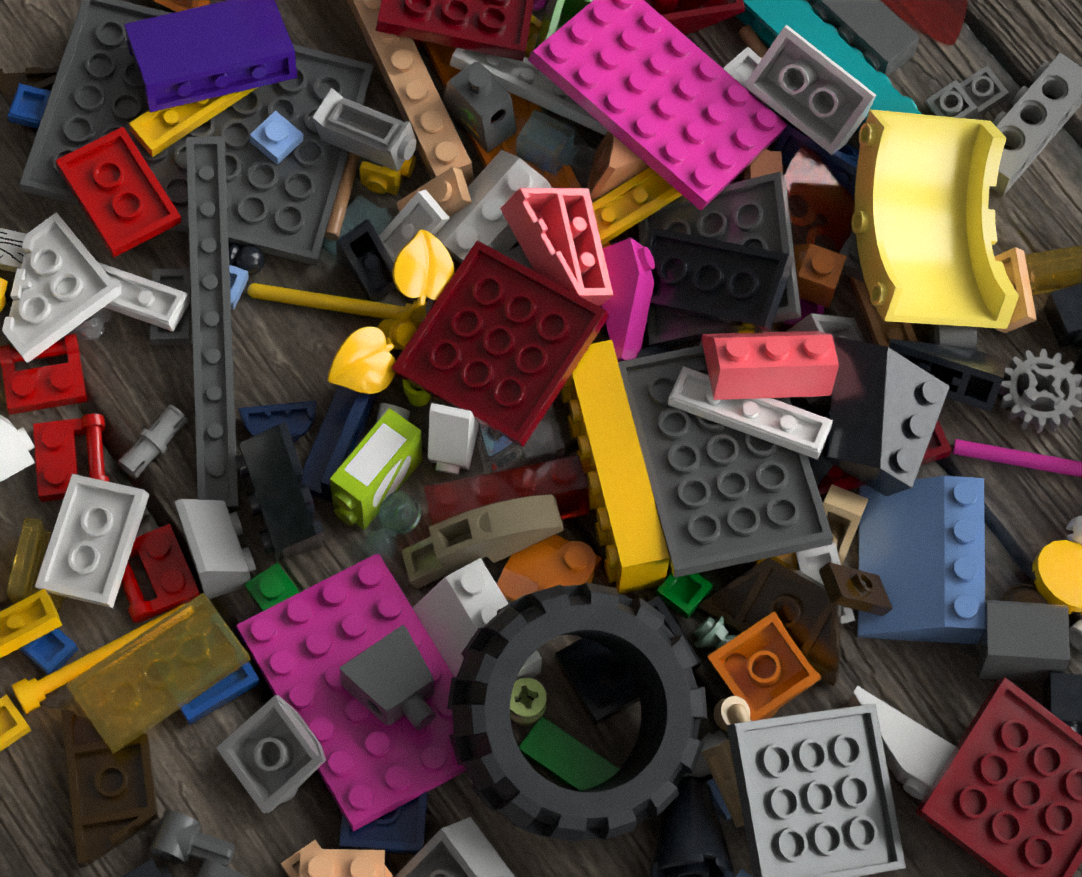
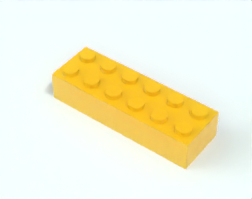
[560,340,670,594]

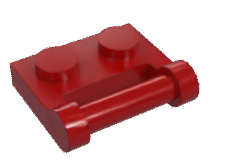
[0,333,87,415]
[33,413,110,502]
[121,524,201,623]

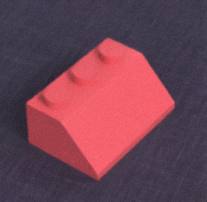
[701,331,839,400]

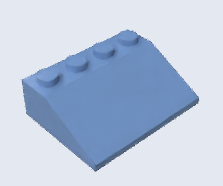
[857,476,985,644]

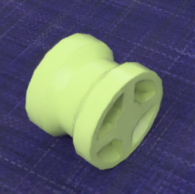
[510,678,546,726]

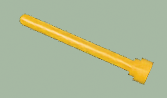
[247,283,427,329]
[11,604,194,714]

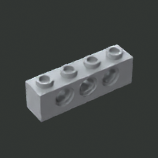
[989,53,1082,196]

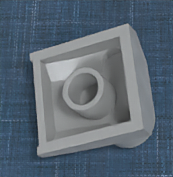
[216,695,326,813]

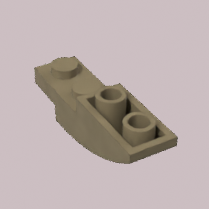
[402,494,564,589]

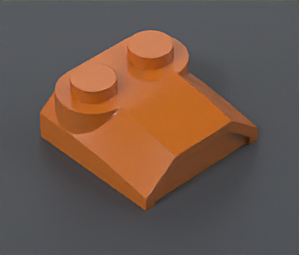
[497,534,602,602]
[707,611,821,721]

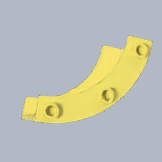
[851,109,1019,329]

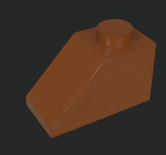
[793,243,847,308]

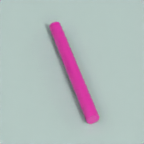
[952,439,1082,478]

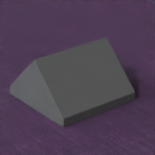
[977,600,1070,683]

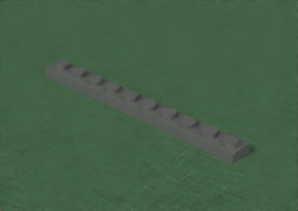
[186,136,239,511]

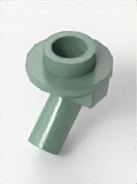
[694,616,738,649]

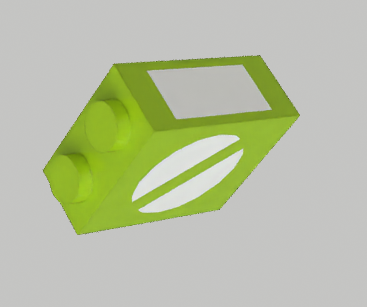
[330,408,423,530]

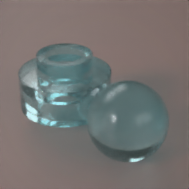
[365,491,421,561]

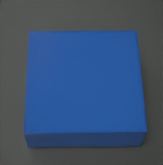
[7,83,51,129]
[19,628,79,675]

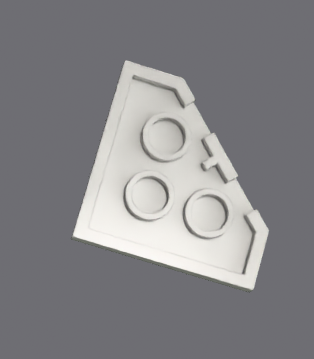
[2,212,122,363]

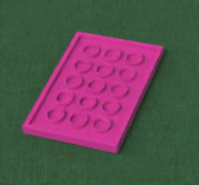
[528,0,788,211]
[236,553,466,832]

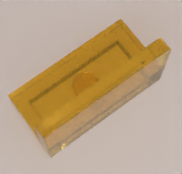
[1025,245,1082,295]
[7,517,64,612]

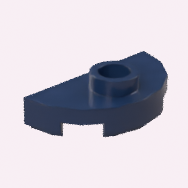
[238,401,317,442]

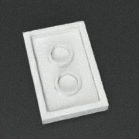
[35,474,150,608]

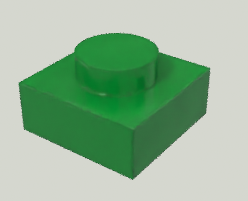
[244,562,300,612]
[656,572,713,619]

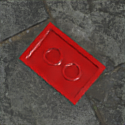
[55,127,181,258]

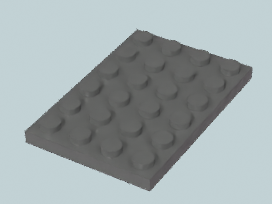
[618,345,833,578]

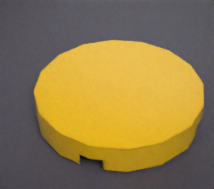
[1032,540,1082,615]

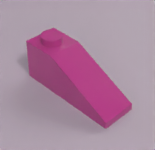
[602,238,655,362]

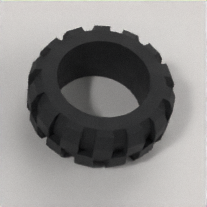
[447,583,707,842]

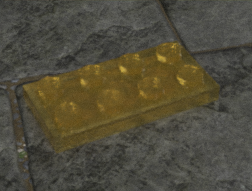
[66,593,250,754]

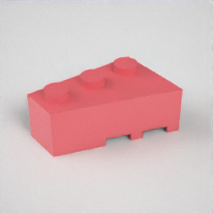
[500,188,613,307]

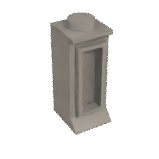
[312,88,417,172]

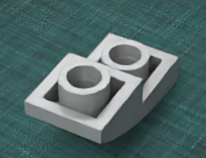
[925,65,1009,119]

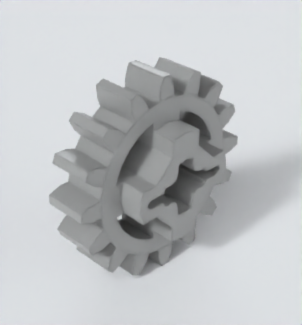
[998,349,1082,433]

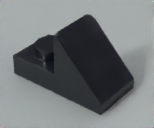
[336,219,396,302]

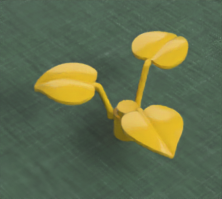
[327,230,454,394]

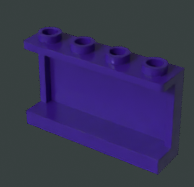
[124,0,297,112]

